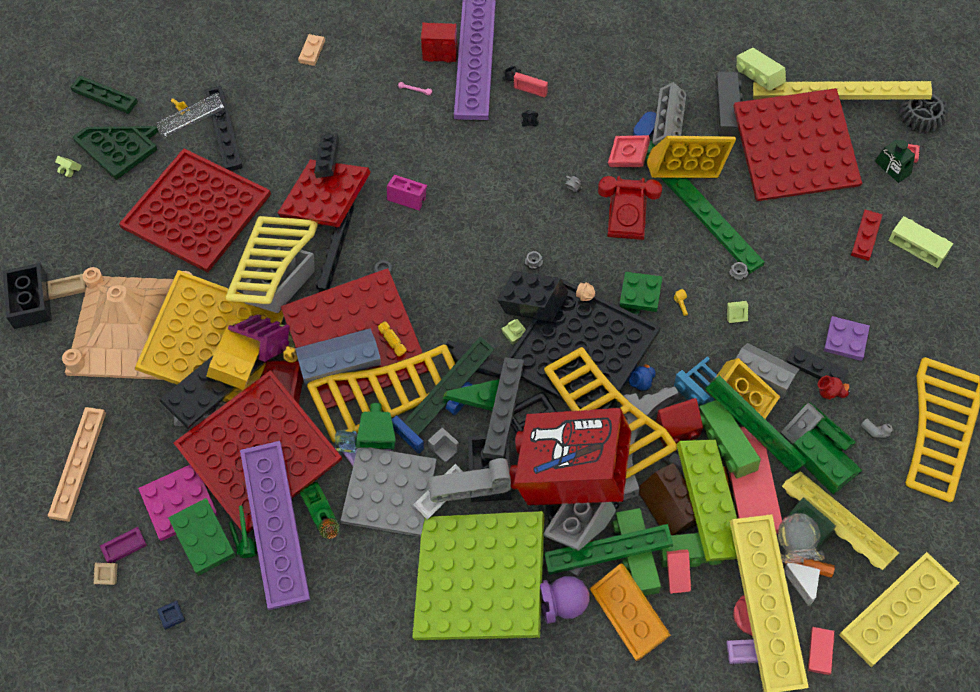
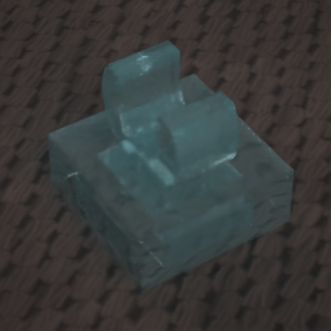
[335,429,357,453]

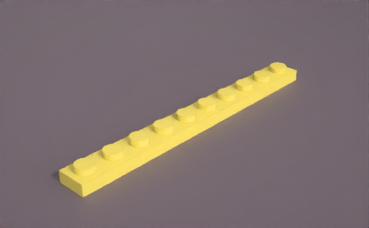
[753,81,932,100]

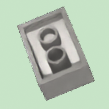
[543,502,616,551]

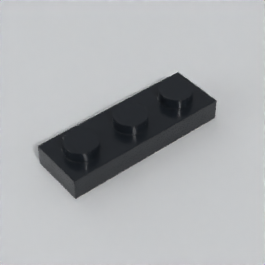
[787,346,849,383]

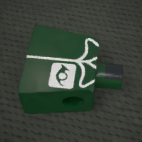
[874,140,915,183]

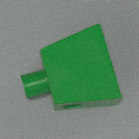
[356,403,395,449]

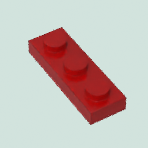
[851,209,883,261]

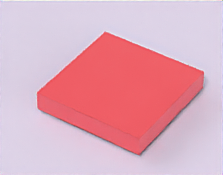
[608,135,650,167]

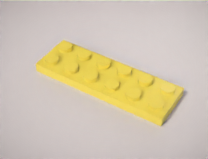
[782,471,899,570]
[839,552,959,667]

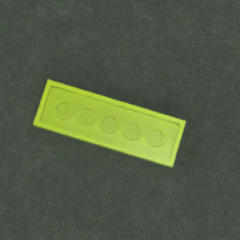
[676,440,737,561]

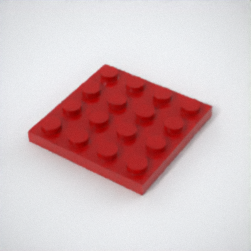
[278,160,371,227]

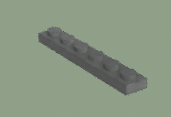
[483,357,524,459]

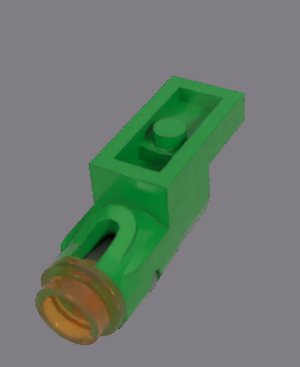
[300,482,340,539]

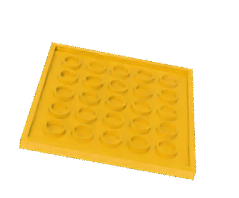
[135,270,284,402]

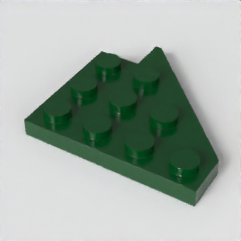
[72,126,159,180]

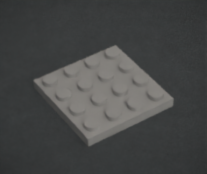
[340,448,437,537]

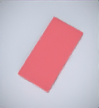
[514,72,548,97]
[666,549,691,594]
[808,627,834,675]

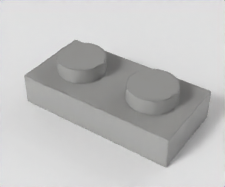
[781,403,824,444]

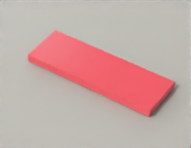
[728,427,784,533]

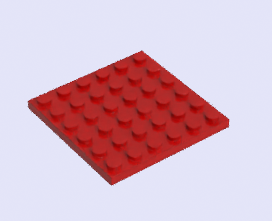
[733,88,862,202]
[119,149,271,273]
[281,268,429,410]
[173,370,343,533]

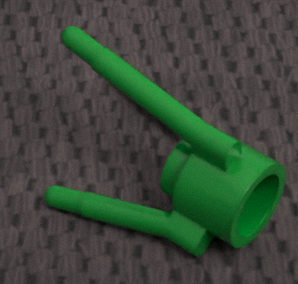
[229,505,257,558]

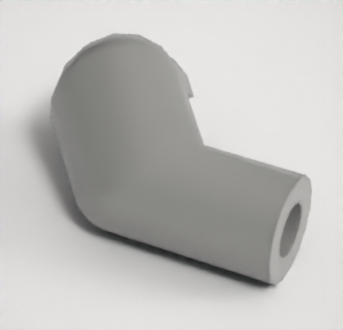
[861,419,893,438]

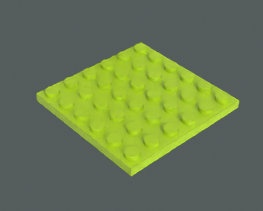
[412,511,545,640]

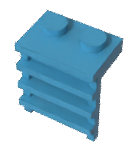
[674,356,717,406]

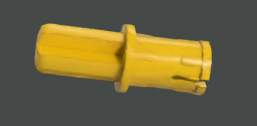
[283,346,298,363]

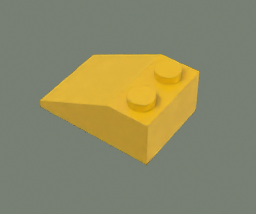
[207,326,260,390]
[706,358,781,419]

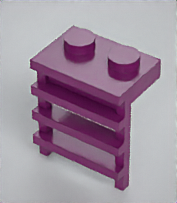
[228,314,290,362]

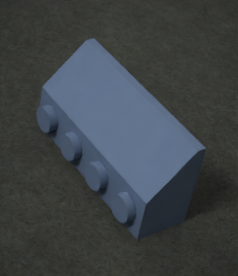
[295,328,381,385]

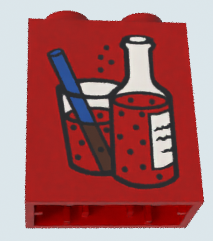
[509,408,632,505]

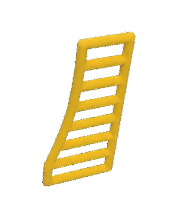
[307,344,455,443]
[544,347,677,479]
[905,357,980,502]

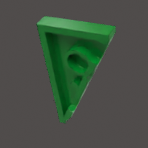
[443,379,500,411]

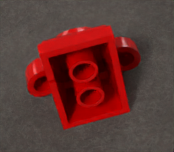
[598,176,662,240]

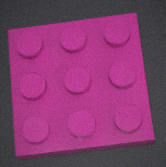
[138,465,218,541]

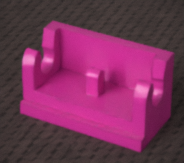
[387,175,427,211]

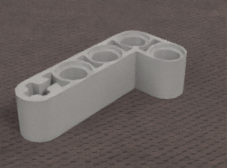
[428,458,511,502]

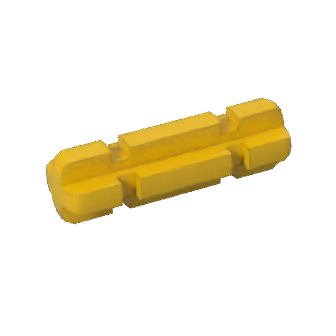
[378,321,406,356]

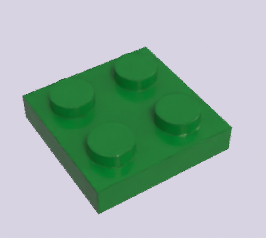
[619,272,662,312]

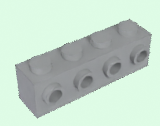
[652,82,686,146]

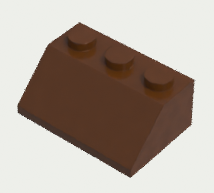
[639,463,697,536]

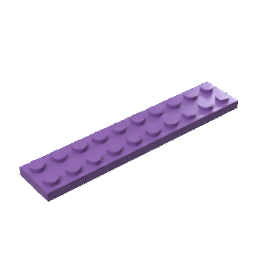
[454,0,496,120]

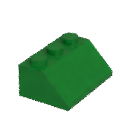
[793,428,862,495]

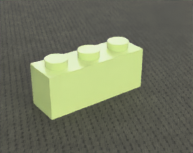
[736,48,786,91]
[888,216,953,268]

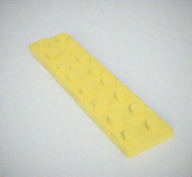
[730,515,809,692]

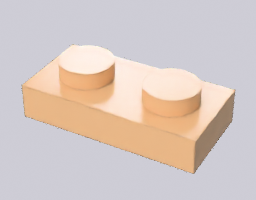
[298,34,325,66]

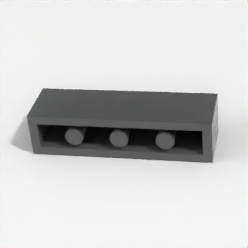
[715,72,742,137]

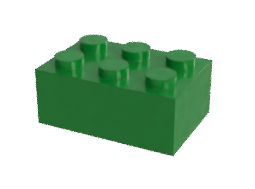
[168,498,236,576]

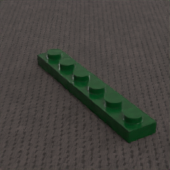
[404,337,495,436]

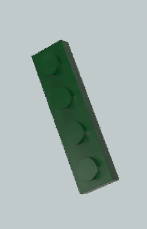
[70,76,138,114]

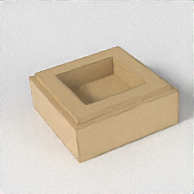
[93,563,118,585]

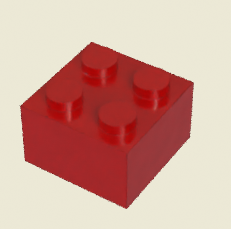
[421,23,458,62]

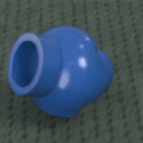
[629,364,656,391]

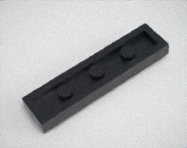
[314,133,339,178]

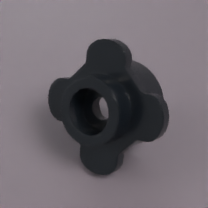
[502,66,521,81]
[521,110,539,126]

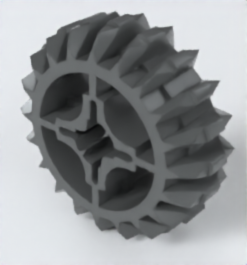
[899,93,948,134]

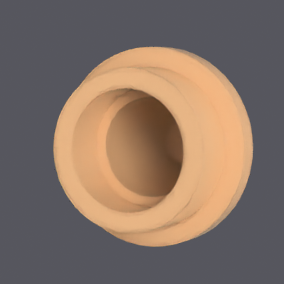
[576,282,595,301]

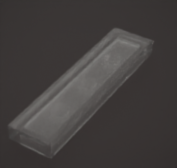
[156,93,224,138]

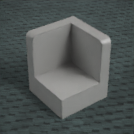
[428,428,460,463]

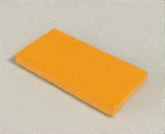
[590,564,671,661]

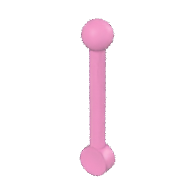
[398,82,432,95]

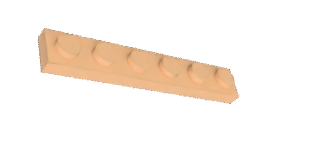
[48,407,106,522]

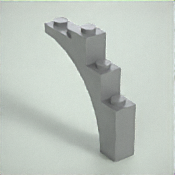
[617,387,678,503]

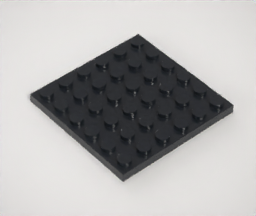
[502,279,660,409]

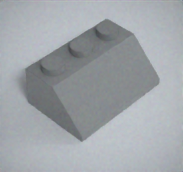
[736,343,800,400]

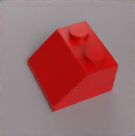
[656,398,703,447]

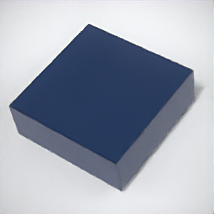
[157,600,185,630]

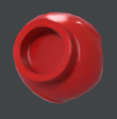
[818,375,849,400]

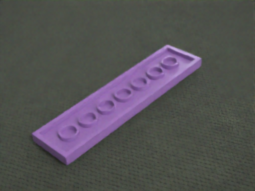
[240,441,311,610]

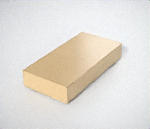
[47,274,87,300]

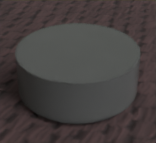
[374,260,393,275]

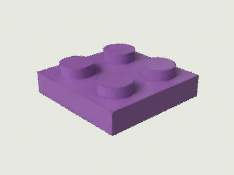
[824,316,870,361]

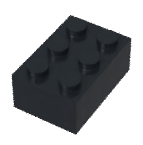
[2,263,52,329]
[497,271,569,322]
[468,435,512,502]

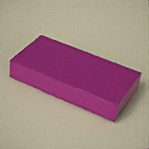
[100,527,147,563]

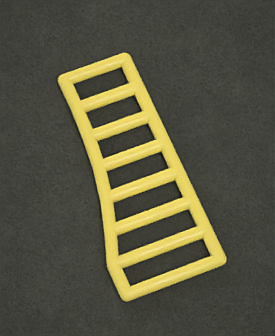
[226,216,318,304]

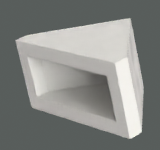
[784,562,820,606]

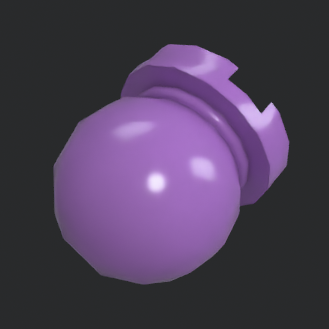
[540,576,590,624]

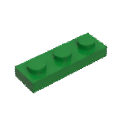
[800,402,856,450]

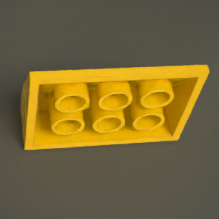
[647,136,736,178]

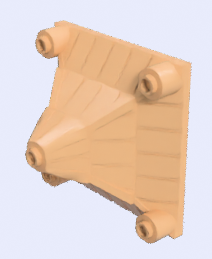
[62,267,192,380]

